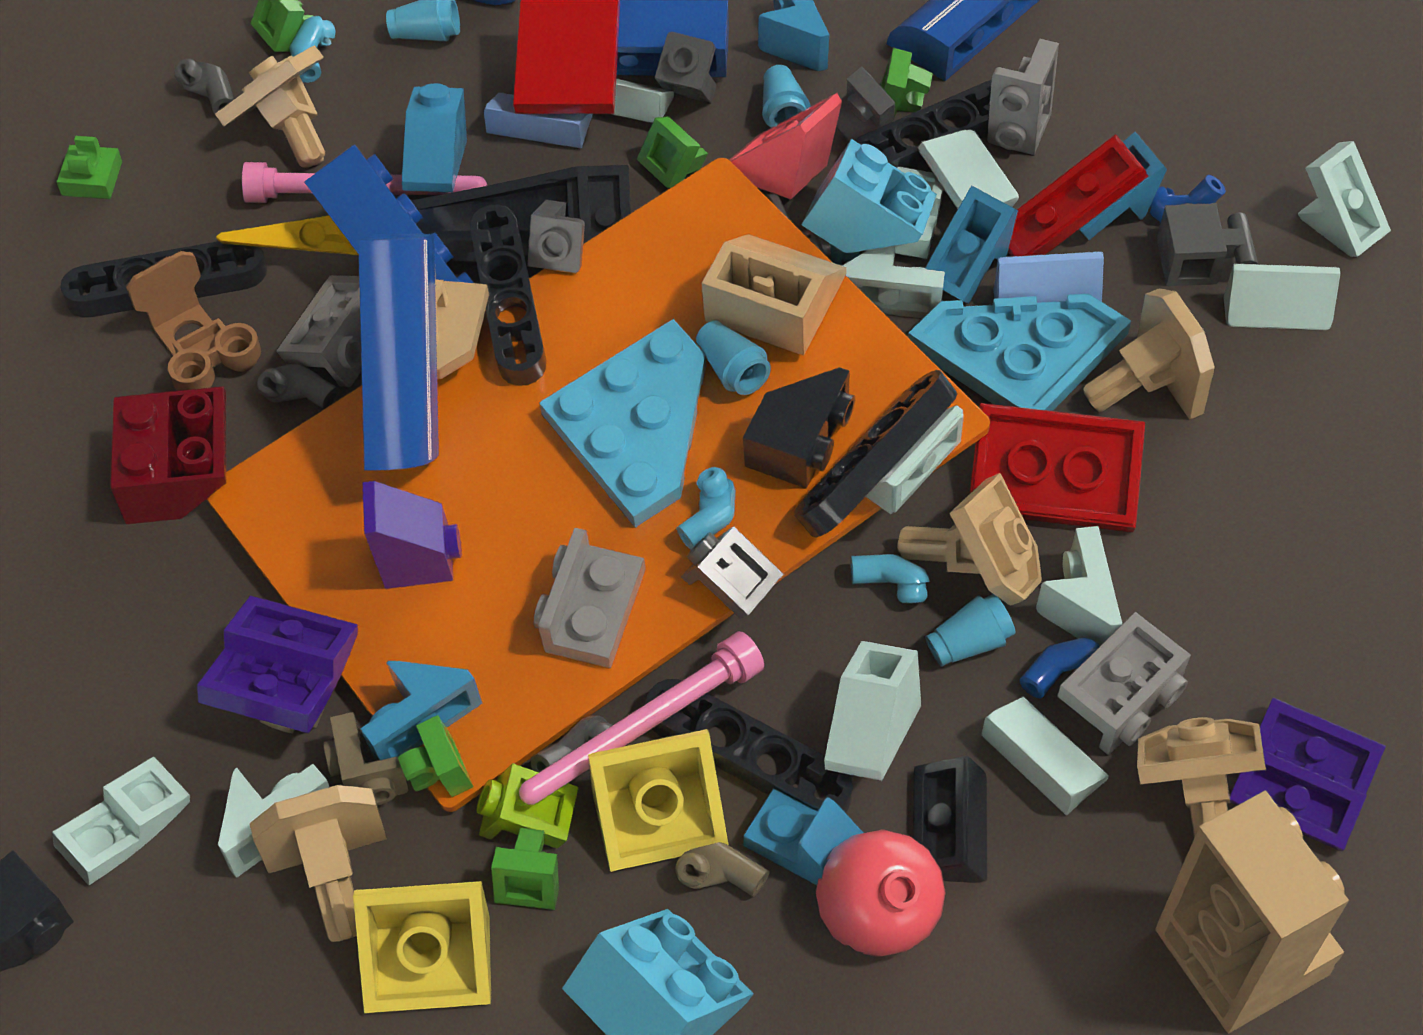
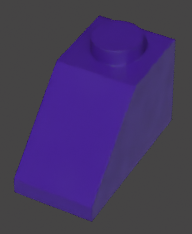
[363,481,462,589]

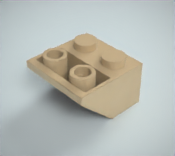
[702,234,846,356]

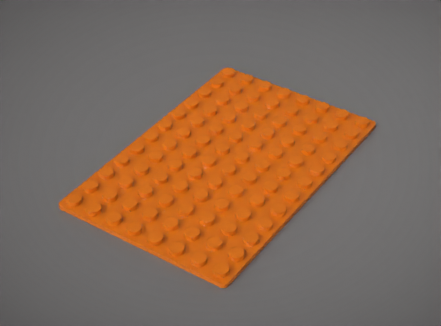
[206,158,990,812]

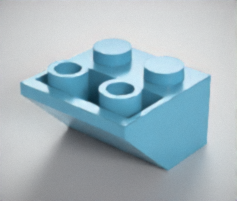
[802,139,937,253]
[562,909,754,1035]

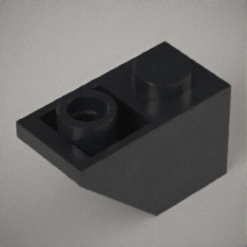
[743,367,855,489]

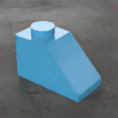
[402,83,467,192]

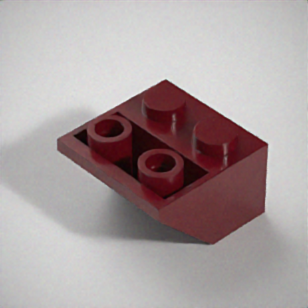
[111,386,226,525]

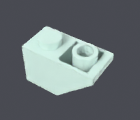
[824,641,921,781]

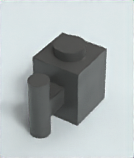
[1157,203,1258,286]

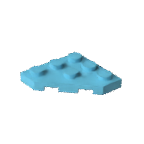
[908,294,1131,411]
[539,319,706,528]

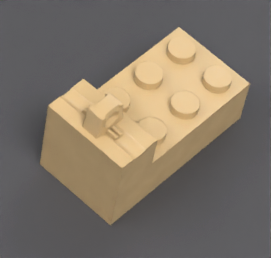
[1155,790,1349,1034]

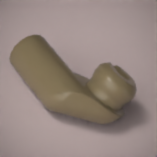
[675,842,769,897]

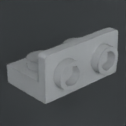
[987,39,1059,155]
[277,275,362,387]
[534,528,646,668]
[1058,612,1191,755]

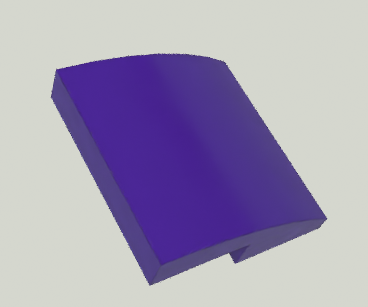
[197,596,358,734]
[1230,698,1386,852]

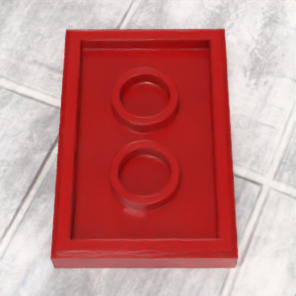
[513,0,620,114]
[970,403,1145,532]

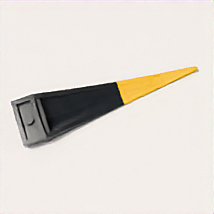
[216,165,631,271]

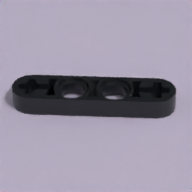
[854,80,992,169]
[470,204,546,386]
[60,241,267,318]
[794,370,957,538]
[646,679,853,813]

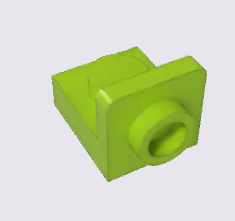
[477,763,578,849]

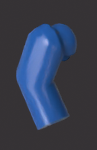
[1150,175,1226,222]
[1020,637,1099,698]

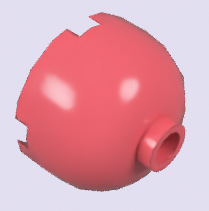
[816,830,946,957]

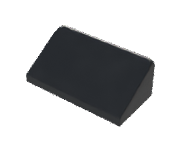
[913,756,987,883]

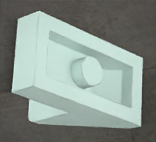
[1298,141,1391,257]
[843,246,945,319]
[1036,526,1122,647]
[218,764,329,878]

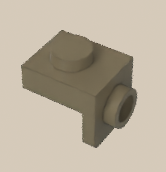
[324,712,408,805]

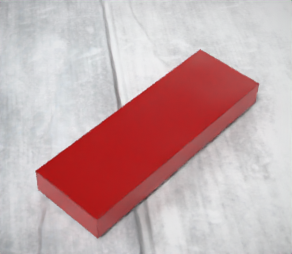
[1008,134,1149,257]

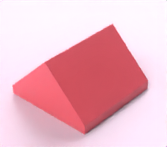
[729,93,842,199]

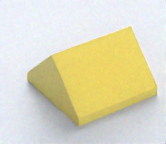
[588,729,729,872]
[353,881,491,1013]

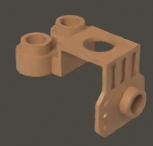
[126,251,261,391]

